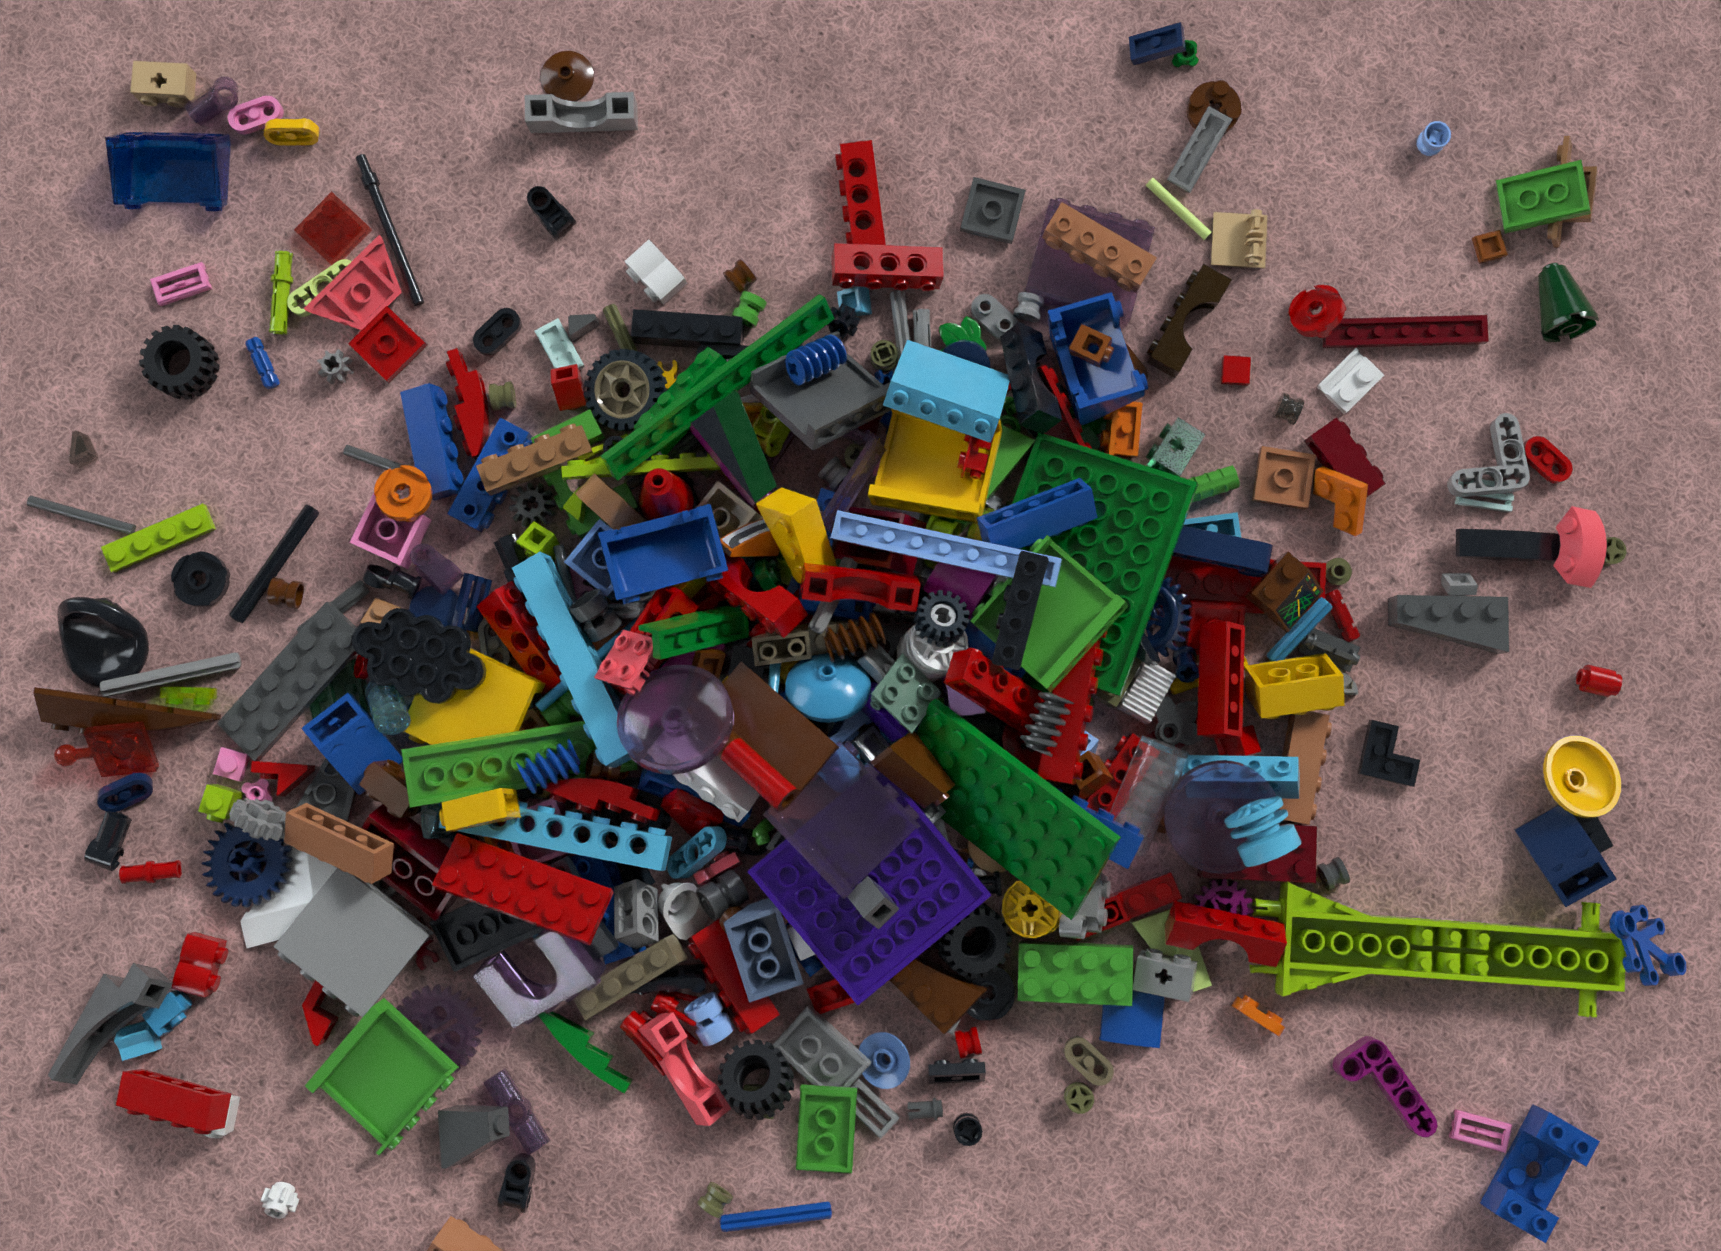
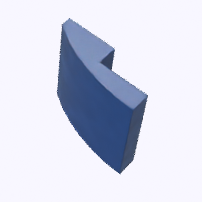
[1099,990,1165,1048]

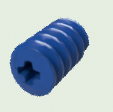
[785,334,847,386]
[516,739,580,794]

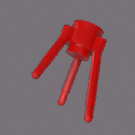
[650,991,724,1045]
[620,1010,666,1076]

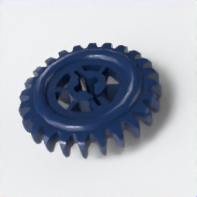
[1146,577,1192,657]
[201,823,293,908]

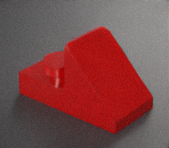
[251,761,315,797]
[806,977,855,1014]

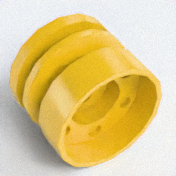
[1002,881,1062,938]

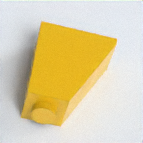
[439,788,521,831]

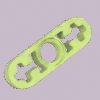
[287,259,352,317]

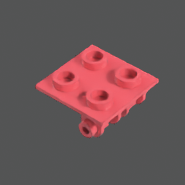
[594,630,658,696]

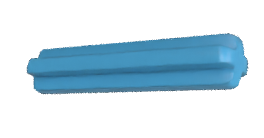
[1266,597,1333,662]

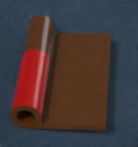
[682,662,839,812]

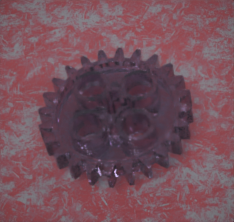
[396,984,483,1073]

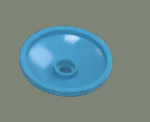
[785,653,871,722]

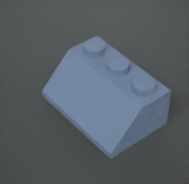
[724,898,804,1002]

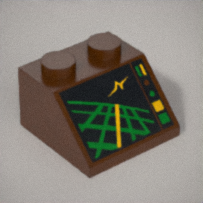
[1245,552,1323,633]

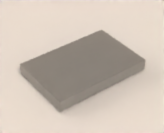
[772,1005,872,1087]

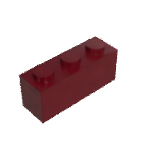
[1304,417,1386,497]

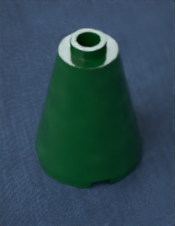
[1538,263,1599,342]

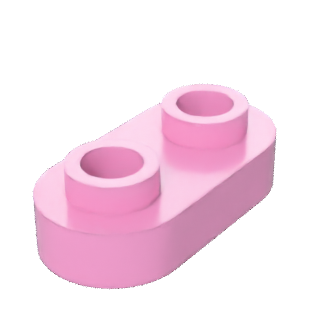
[228,96,284,135]

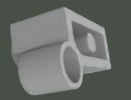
[1059,872,1111,939]

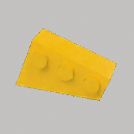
[756,487,837,583]

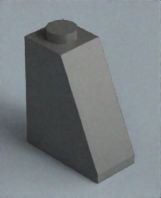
[438,1105,510,1169]

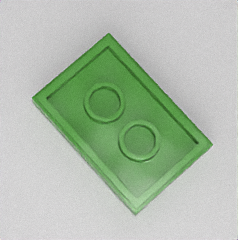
[1496,160,1591,234]
[796,1084,857,1173]

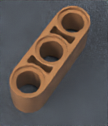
[575,473,646,530]

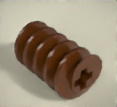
[823,613,886,663]

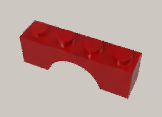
[706,551,808,638]
[800,563,920,612]
[1165,901,1287,967]

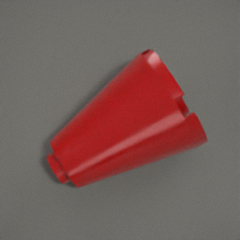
[639,468,694,521]

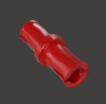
[119,860,182,884]

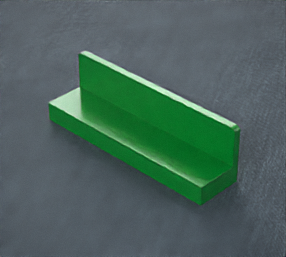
[639,605,749,660]

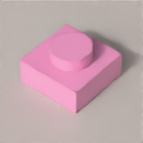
[213,747,250,781]

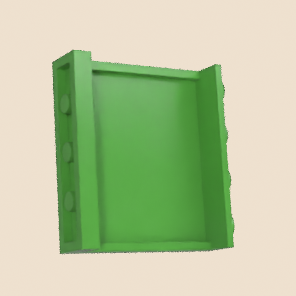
[971,535,1128,693]
[305,998,459,1155]

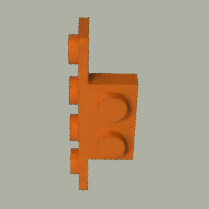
[1100,402,1143,458]

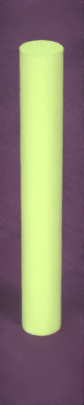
[1146,178,1212,240]

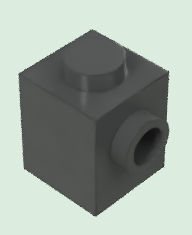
[847,876,899,929]

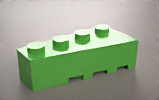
[940,425,1035,534]

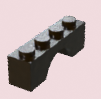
[1146,264,1232,378]

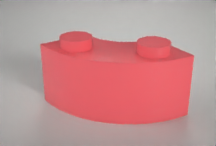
[1553,506,1607,588]

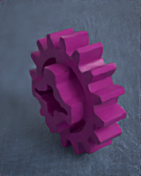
[1193,879,1254,940]

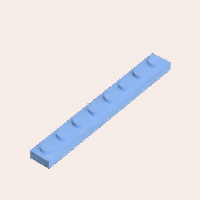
[831,510,1062,588]

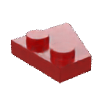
[661,788,724,837]

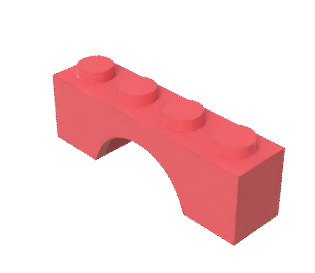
[638,1012,731,1126]

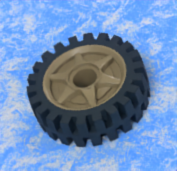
[584,349,668,431]

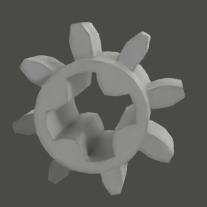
[317,349,353,384]

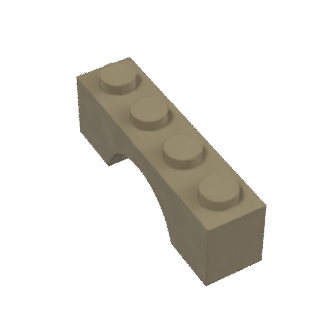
[572,934,688,1020]

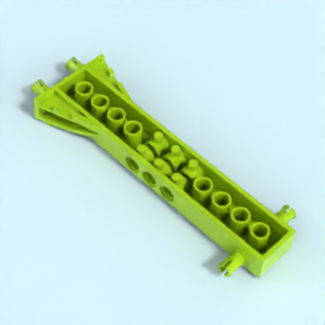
[1249,882,1626,1017]

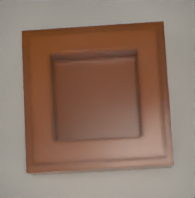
[1472,230,1508,264]

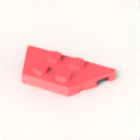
[304,235,402,330]

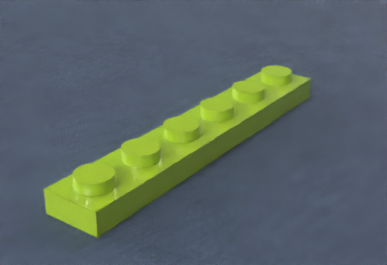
[561,452,721,480]

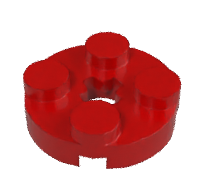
[1289,285,1346,338]

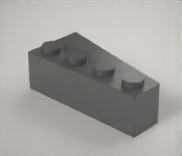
[1388,595,1509,654]

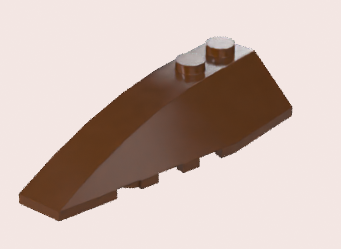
[33,687,221,735]

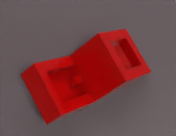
[302,980,339,1046]

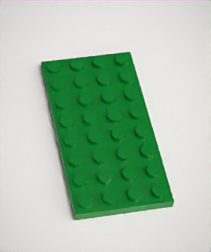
[916,698,1121,920]

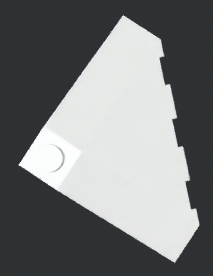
[240,844,337,948]

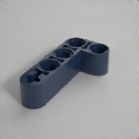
[1172,526,1273,578]

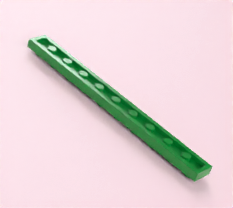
[601,294,834,481]

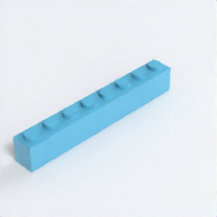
[512,552,645,768]

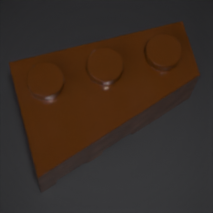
[889,956,988,1034]

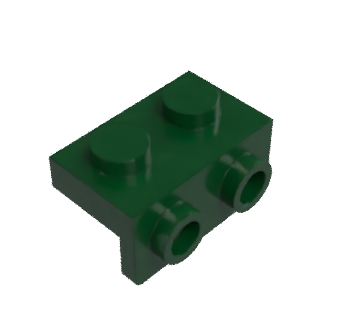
[754,556,781,592]

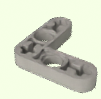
[1447,413,1530,497]

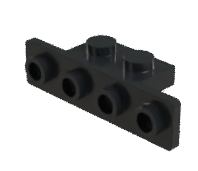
[992,551,1049,670]

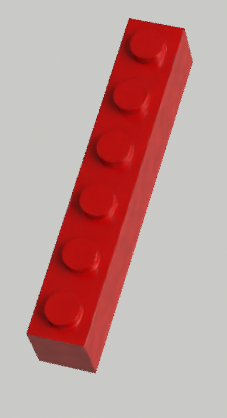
[1038,631,1107,784]

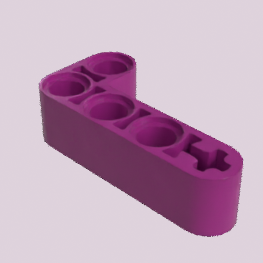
[1333,1036,1438,1137]

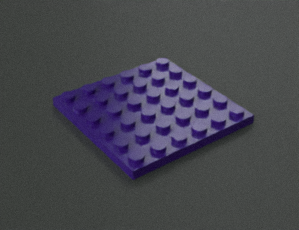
[747,767,992,1005]

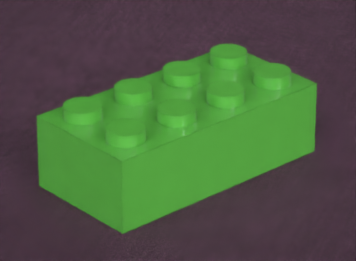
[1018,941,1133,1006]

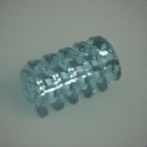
[365,680,411,735]

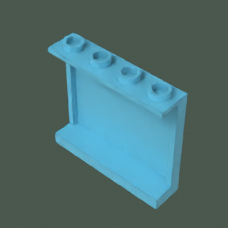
[883,340,1010,443]

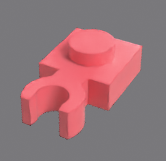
[693,851,743,886]

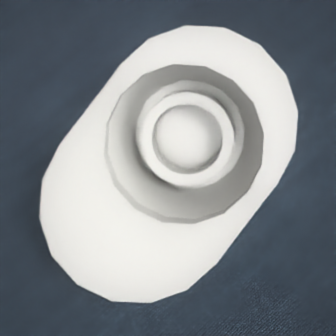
[658,882,709,940]

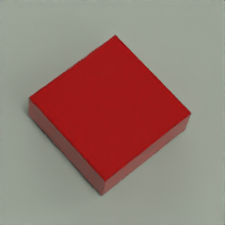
[1221,355,1251,386]

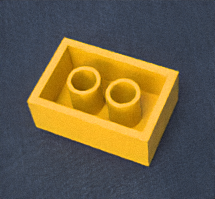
[1244,653,1345,719]

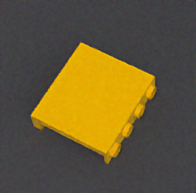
[868,408,1002,523]
[401,648,546,745]

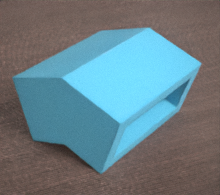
[114,1021,162,1061]

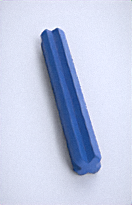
[720,1202,832,1232]

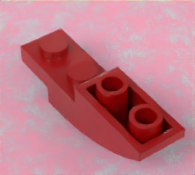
[446,348,489,460]
[543,778,661,824]
[1076,871,1182,941]

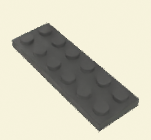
[217,602,357,761]

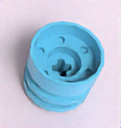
[1224,796,1301,867]

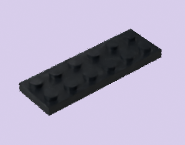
[429,855,580,972]

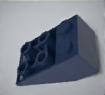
[1514,805,1617,907]

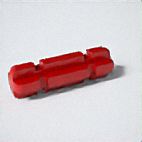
[1325,589,1360,642]

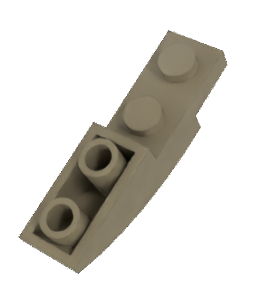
[751,619,861,666]

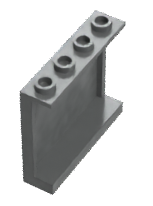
[750,331,891,450]

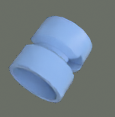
[684,992,735,1046]

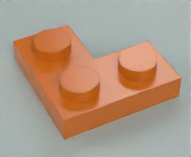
[1313,466,1368,537]

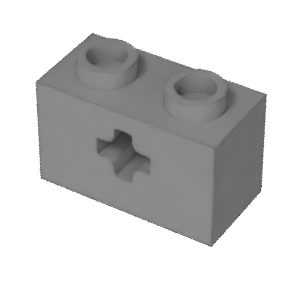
[1133,948,1197,1002]

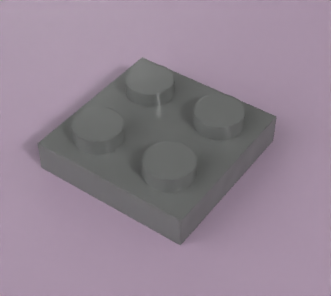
[960,177,1026,244]

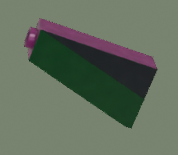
[689,390,777,508]

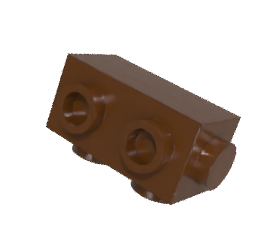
[359,759,421,818]

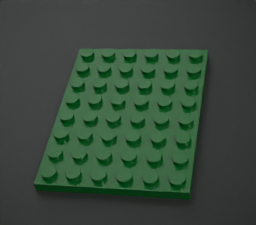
[981,433,1198,697]

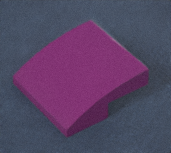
[923,562,999,620]

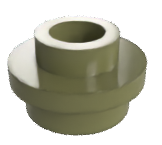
[1326,558,1352,585]

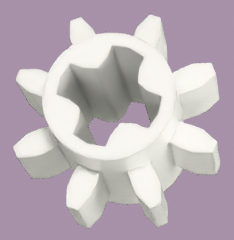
[261,1182,299,1219]

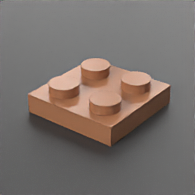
[1252,446,1316,510]

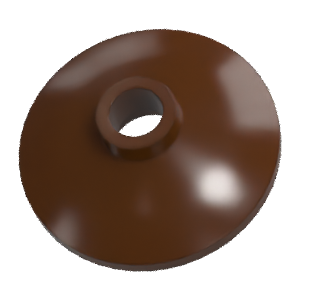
[541,51,594,101]

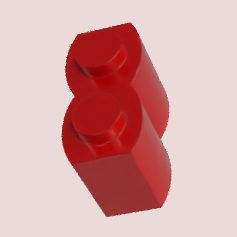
[172,932,228,997]

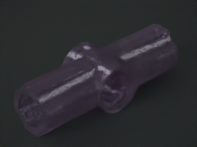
[483,1068,550,1155]

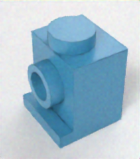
[141,990,192,1037]

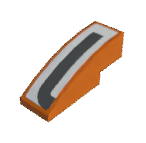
[720,518,780,557]

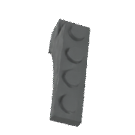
[48,963,173,1085]

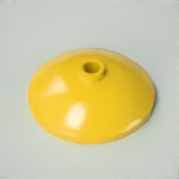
[1543,736,1621,818]

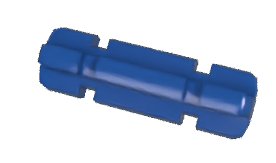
[245,337,280,389]

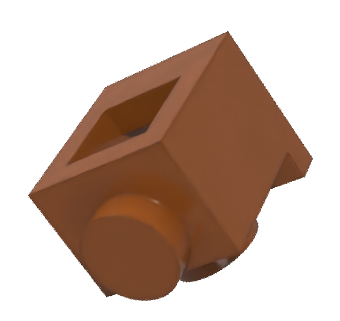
[1069,324,1114,367]

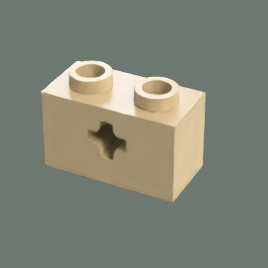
[130,61,196,108]

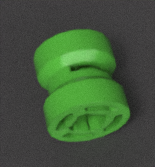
[731,291,767,328]

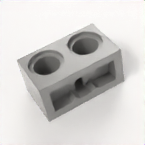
[614,879,659,949]

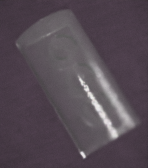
[1110,735,1190,857]

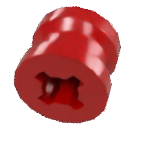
[954,1026,982,1059]

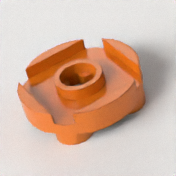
[374,465,433,522]

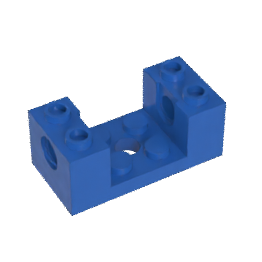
[1480,1104,1600,1243]

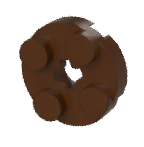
[1186,80,1242,134]

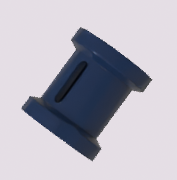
[1172,646,1199,683]

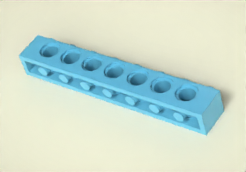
[439,801,672,871]

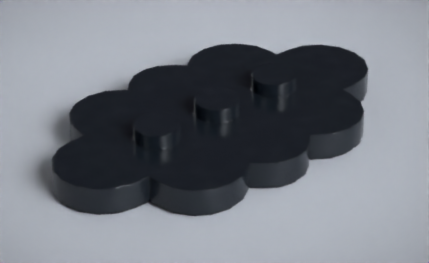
[352,608,486,704]

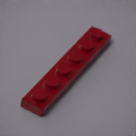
[1323,315,1489,348]

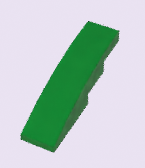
[538,1007,633,1094]

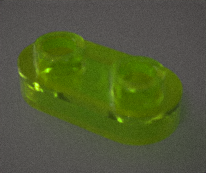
[160,687,217,705]

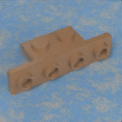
[1547,136,1598,248]

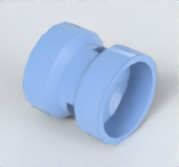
[1416,121,1451,156]

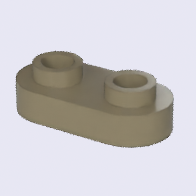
[1063,1036,1114,1086]

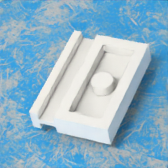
[1317,348,1384,414]

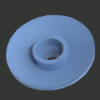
[859,1032,910,1089]

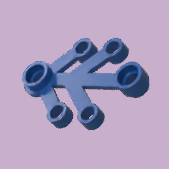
[1609,905,1687,986]

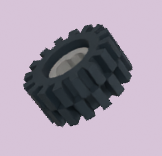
[914,590,970,647]

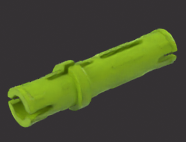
[269,251,294,335]

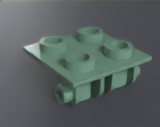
[870,653,942,734]

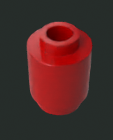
[1576,664,1622,697]

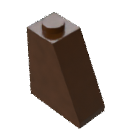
[870,731,955,808]

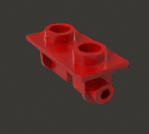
[957,434,993,480]

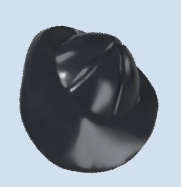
[57,597,149,688]

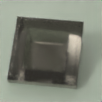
[69,430,99,468]

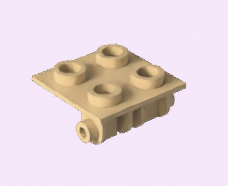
[1211,209,1267,269]

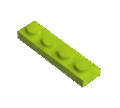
[101,503,216,573]

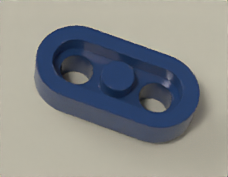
[97,773,153,812]

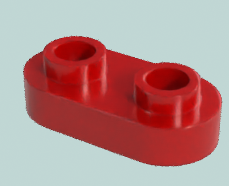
[1523,436,1573,483]

